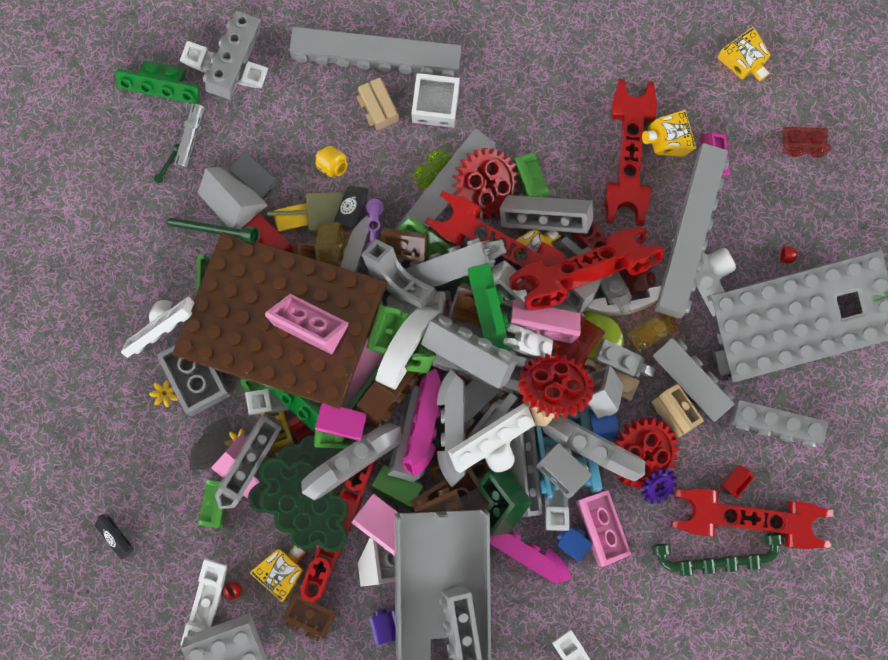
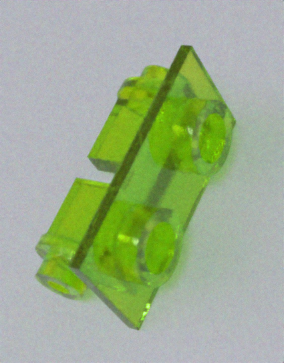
[410,148,451,190]

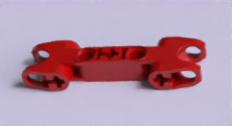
[604,78,657,227]
[425,190,568,280]
[509,227,664,310]
[300,460,377,603]
[671,489,833,549]

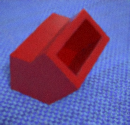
[287,416,314,441]
[720,465,754,499]

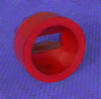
[780,245,798,264]
[223,581,242,600]

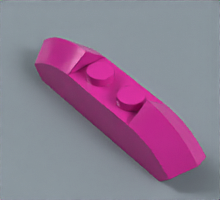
[402,368,444,477]
[490,530,572,584]

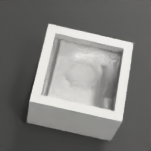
[411,73,460,128]

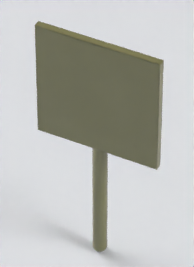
[267,192,342,231]

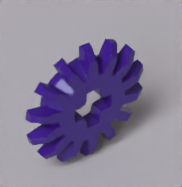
[641,468,677,504]

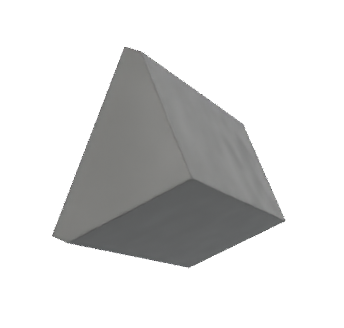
[198,166,268,229]

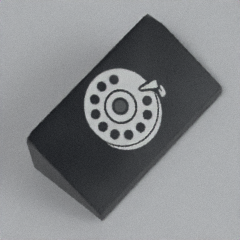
[333,186,369,231]
[95,514,134,560]

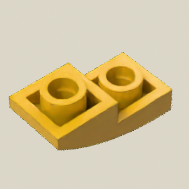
[273,203,308,232]

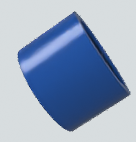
[588,410,618,443]

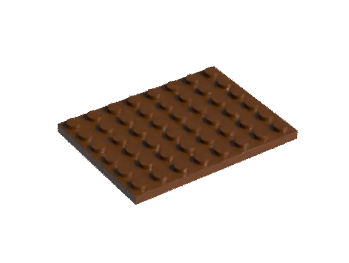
[172,232,387,409]

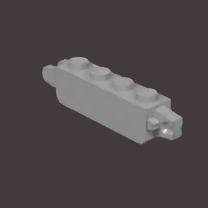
[405,238,506,288]

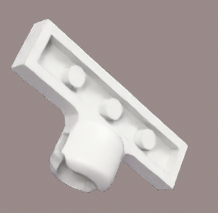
[672,239,736,317]
[121,296,195,358]
[448,404,535,473]

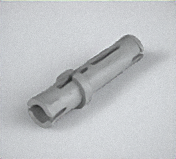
[174,104,205,169]

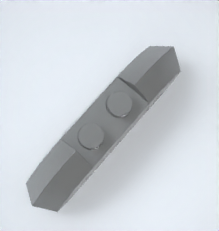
[339,216,376,275]
[437,369,466,487]
[215,413,283,509]
[542,414,645,481]
[301,423,402,500]

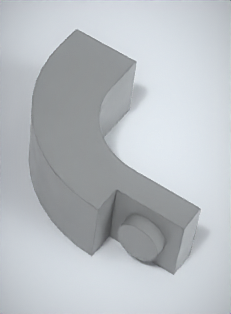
[557,236,601,313]
[362,239,436,309]

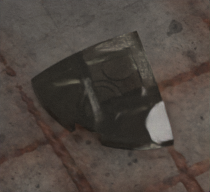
[189,418,233,471]

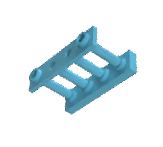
[534,407,602,500]

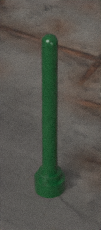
[167,218,260,245]

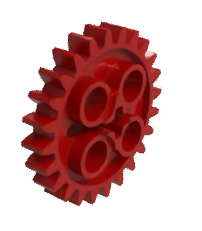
[452,148,520,219]
[518,353,594,419]
[612,417,680,490]

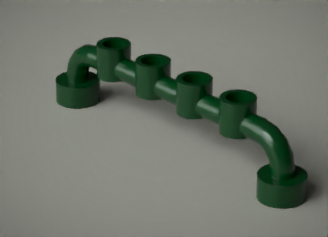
[652,533,784,576]

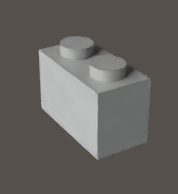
[589,365,624,419]
[536,443,592,499]

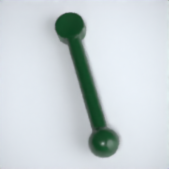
[154,144,179,183]

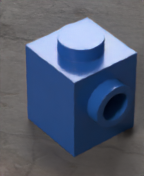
[555,526,592,562]

